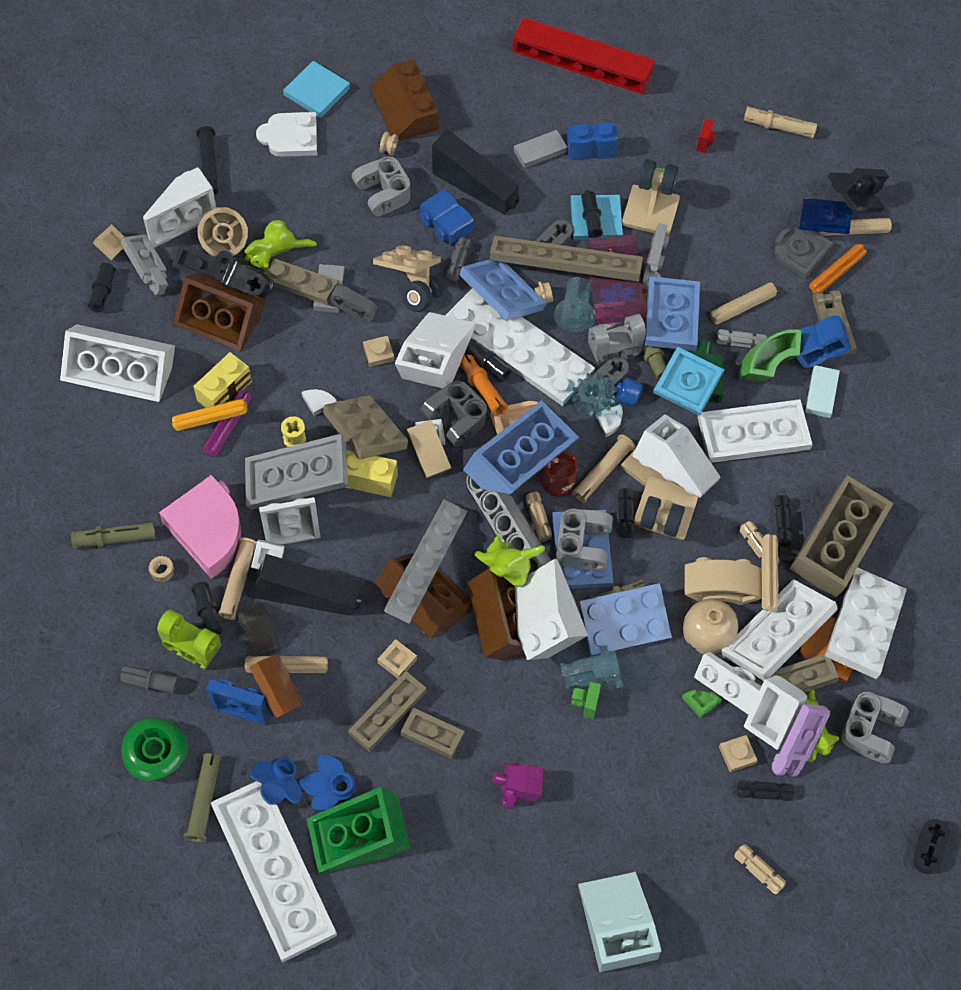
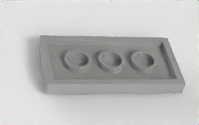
[245,434,348,510]

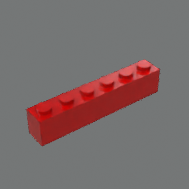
[512,17,655,95]

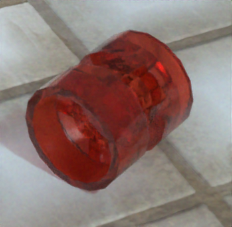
[542,451,578,497]

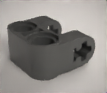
[421,381,487,447]

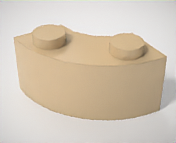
[685,557,762,605]

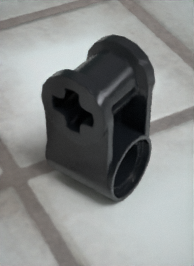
[222,259,274,297]

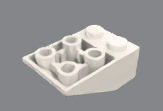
[395,312,476,389]
[633,414,720,498]

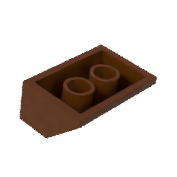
[370,59,439,141]
[173,273,265,351]
[375,553,473,638]
[467,568,526,660]

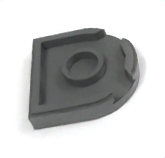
[774,226,834,279]

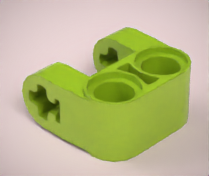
[157,609,221,669]

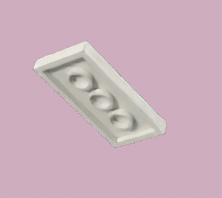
[698,400,813,463]
[825,567,907,679]
[721,579,838,681]

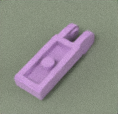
[772,704,831,777]

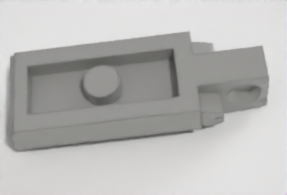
[641,223,670,289]
[121,234,168,296]

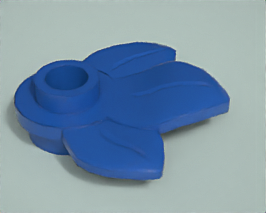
[299,755,356,811]
[250,757,302,805]

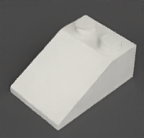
[143,167,216,248]
[259,498,321,545]
[515,559,588,660]

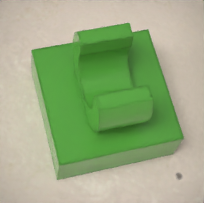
[571,682,601,719]

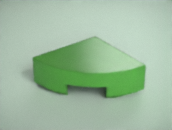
[682,690,722,718]

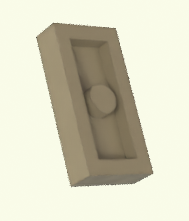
[401,708,464,759]

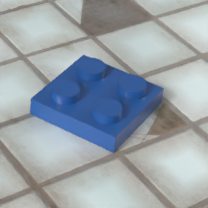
[206,679,269,725]

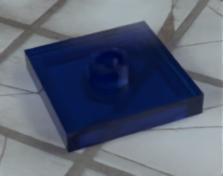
[799,198,852,234]

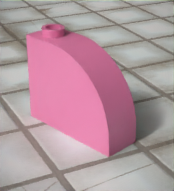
[159,475,241,579]

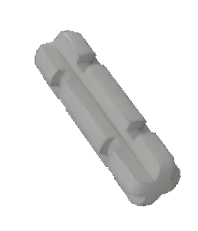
[716,329,767,348]

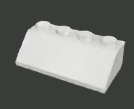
[60,325,175,402]

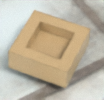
[93,224,124,260]
[363,336,395,367]
[377,639,417,679]
[719,735,757,772]

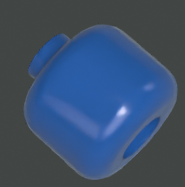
[615,378,643,407]

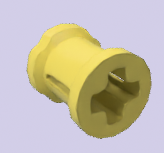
[281,417,306,447]

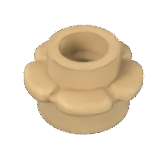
[534,282,553,306]

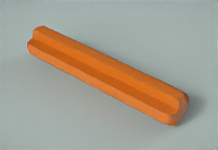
[809,244,867,294]

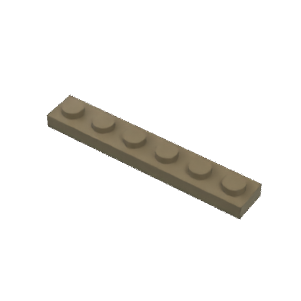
[490,236,643,282]

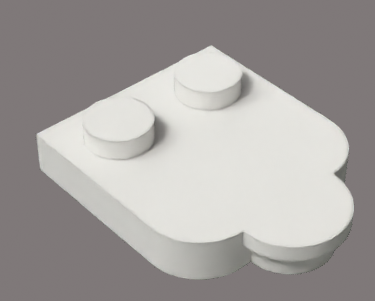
[256,112,317,157]

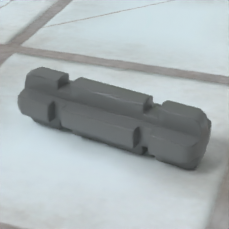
[445,236,471,282]

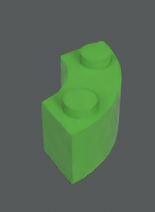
[738,330,801,382]

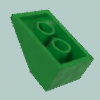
[307,787,410,874]

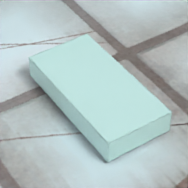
[805,366,839,418]

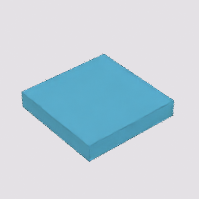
[283,61,350,118]
[570,195,623,241]
[653,347,724,416]

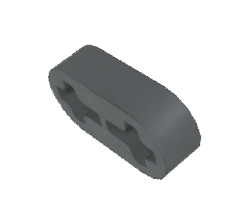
[536,220,573,246]
[330,286,378,322]
[588,357,629,399]

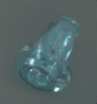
[554,277,595,332]
[561,645,623,691]

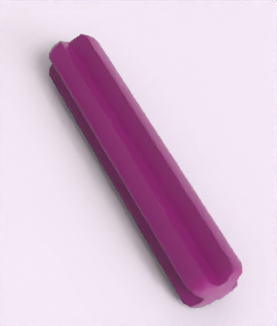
[203,389,251,457]

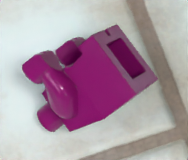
[492,763,543,809]

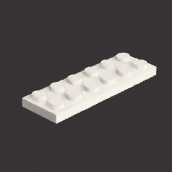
[445,288,595,406]
[211,781,337,963]

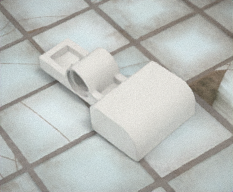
[694,652,807,750]

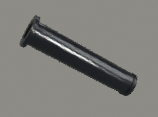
[196,126,219,195]

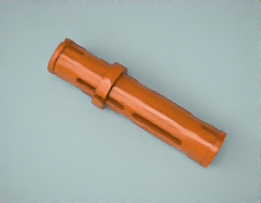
[459,355,508,416]

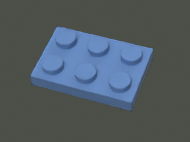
[459,259,546,321]
[645,276,700,351]
[552,510,613,589]
[578,583,672,655]

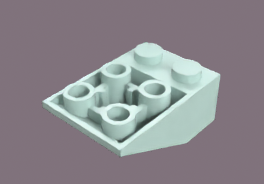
[578,872,661,972]

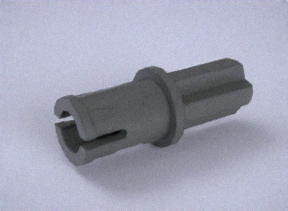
[120,666,178,694]

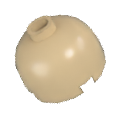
[198,207,248,256]
[683,599,739,655]

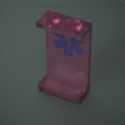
[586,235,646,325]

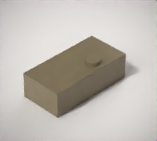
[789,475,894,597]

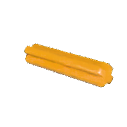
[172,399,247,431]

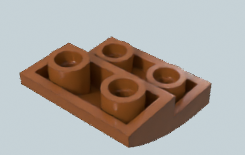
[250,654,304,718]

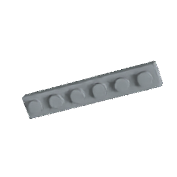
[384,499,467,624]

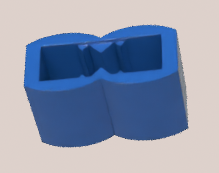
[567,123,618,160]
[419,189,474,246]
[797,315,851,368]

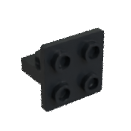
[827,168,890,211]

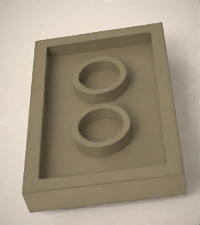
[323,395,408,459]

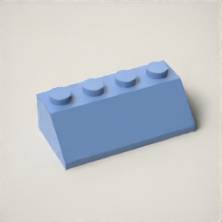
[463,400,579,494]

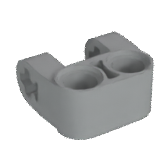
[352,157,411,216]
[588,314,646,366]
[556,509,613,571]
[841,692,909,763]

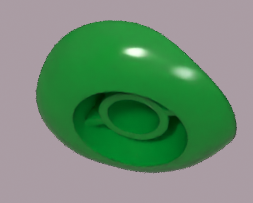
[121,717,188,781]

